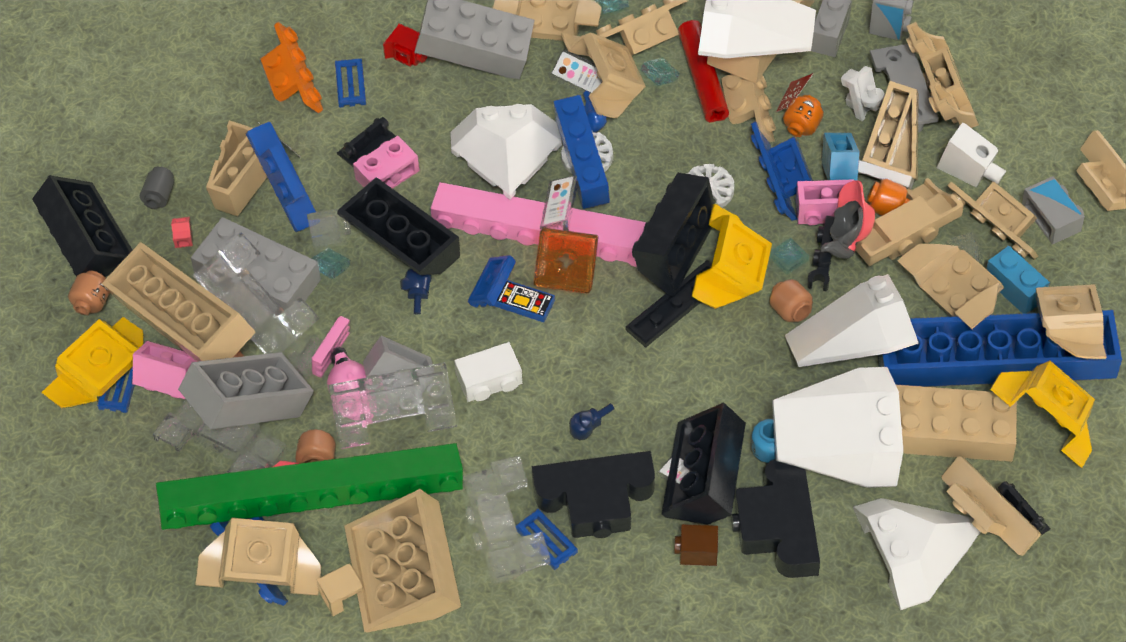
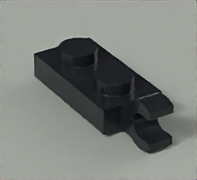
[807,216,835,291]

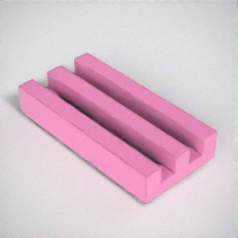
[312,316,350,378]

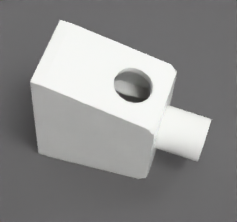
[937,122,1006,187]

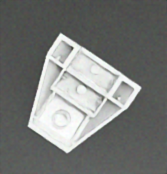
[698,0,816,59]
[785,274,918,367]
[772,367,903,488]

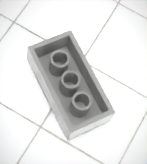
[415,0,535,79]
[191,217,321,321]
[178,352,314,429]

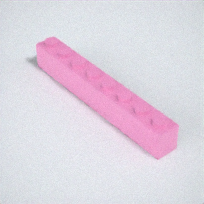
[431,182,646,267]

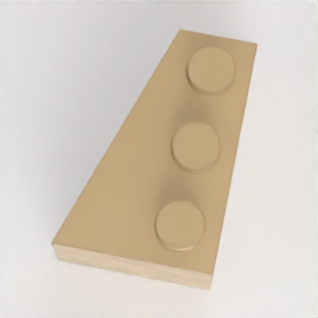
[862,81,919,181]
[206,120,267,216]

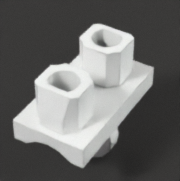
[841,66,885,121]

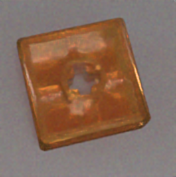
[534,228,599,293]

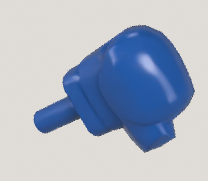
[583,91,607,133]

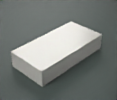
[858,160,914,189]

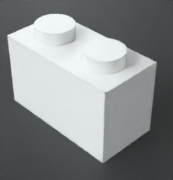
[454,342,523,402]

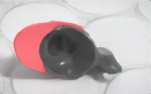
[821,180,875,259]

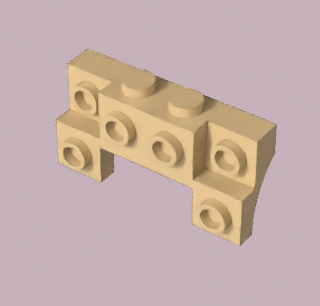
[906,22,979,128]
[855,178,964,266]

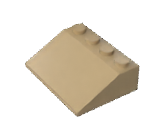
[344,489,461,633]

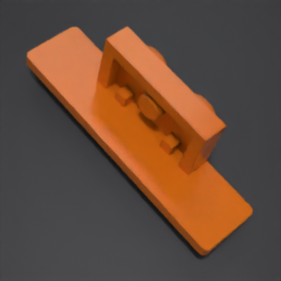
[260,22,323,113]

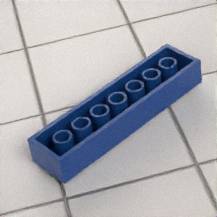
[878,310,1122,387]

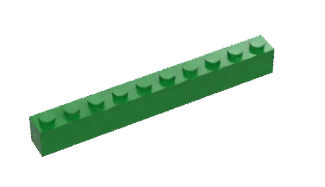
[156,443,463,530]

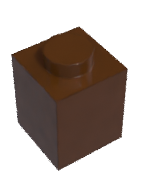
[674,524,718,566]

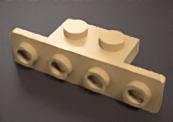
[596,0,689,56]
[721,74,776,142]
[1076,130,1126,211]
[947,181,1038,260]
[941,456,1041,556]

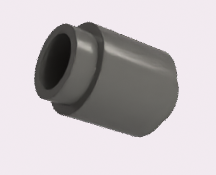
[139,167,174,209]

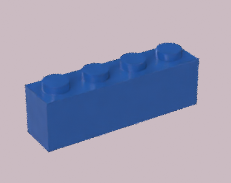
[554,95,610,209]

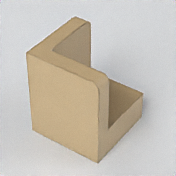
[317,563,363,616]

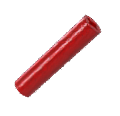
[678,20,729,122]

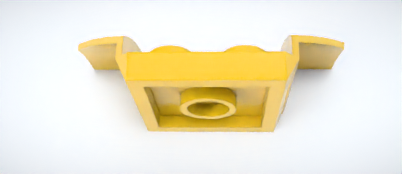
[692,204,772,309]
[41,317,144,408]
[990,361,1095,468]

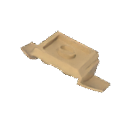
[493,0,602,41]
[561,32,646,118]
[897,244,1004,329]
[1036,284,1107,359]
[196,518,321,596]

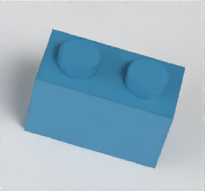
[822,133,860,180]
[987,246,1050,314]

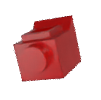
[383,23,428,67]

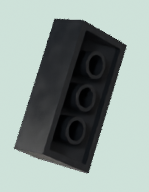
[632,172,714,296]
[32,175,133,277]
[337,177,460,275]
[661,402,746,525]

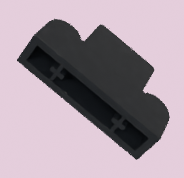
[532,451,655,538]
[731,459,820,578]

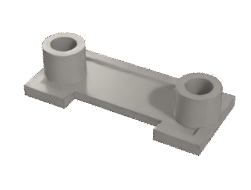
[870,44,938,133]

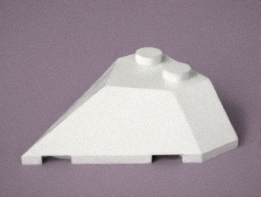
[451,104,562,200]
[853,498,981,610]

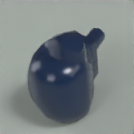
[400,269,432,314]
[569,403,614,441]

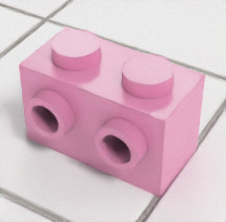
[353,136,420,188]
[796,179,854,225]
[132,341,197,399]

